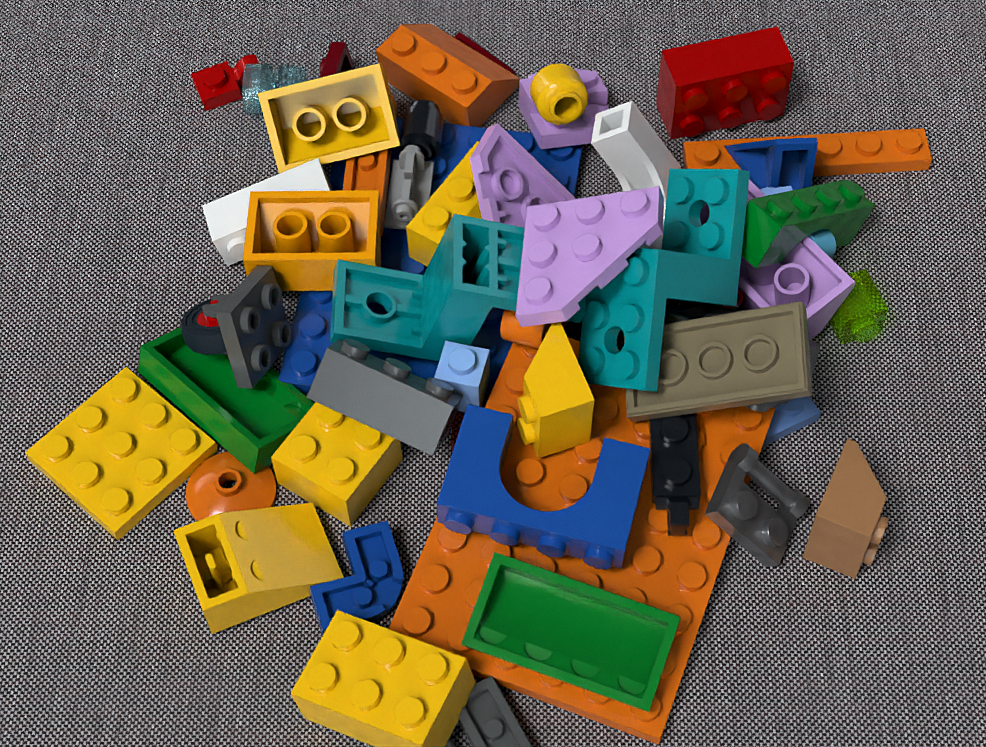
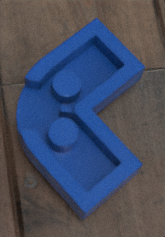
[309,520,403,636]

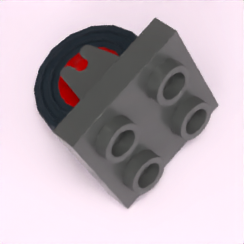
[181,265,292,389]

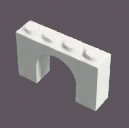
[591,101,681,249]

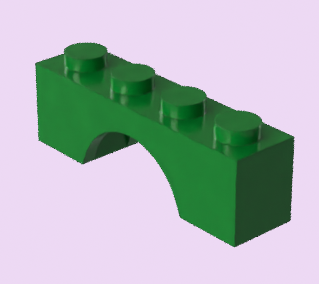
[741,179,875,269]

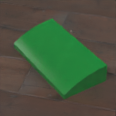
[138,327,315,474]
[461,552,681,713]

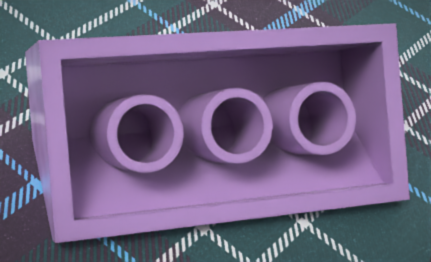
[700,180,855,340]

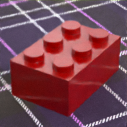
[656,26,794,140]

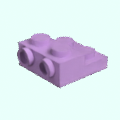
[518,69,609,149]

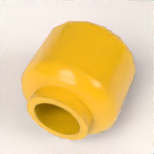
[530,63,589,125]

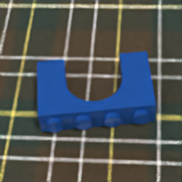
[437,404,650,569]

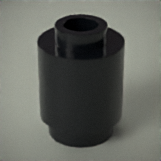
[400,100,444,161]

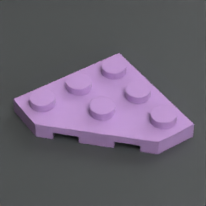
[470,123,576,228]
[515,186,664,327]

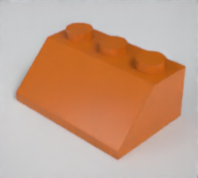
[376,24,521,127]

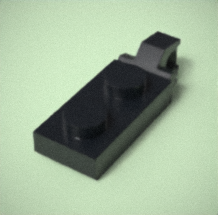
[648,413,701,536]

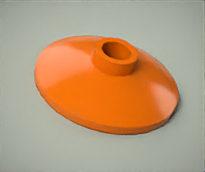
[186,451,277,521]

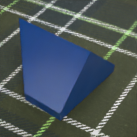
[724,137,818,190]

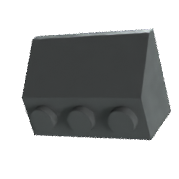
[307,339,462,456]

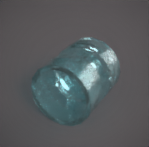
[242,63,307,116]

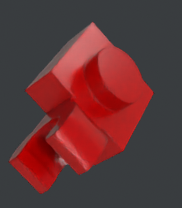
[191,54,265,112]

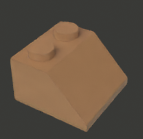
[802,438,889,579]

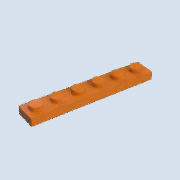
[682,128,932,177]

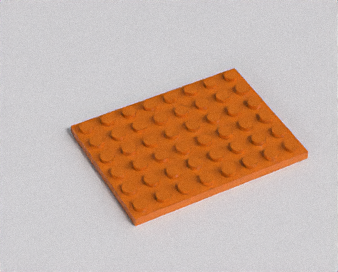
[388,337,776,745]

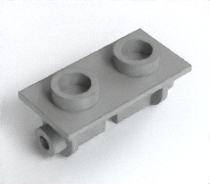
[384,145,434,229]

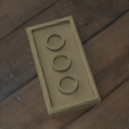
[624,301,813,422]

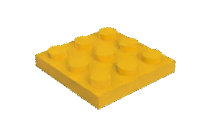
[25,367,218,541]

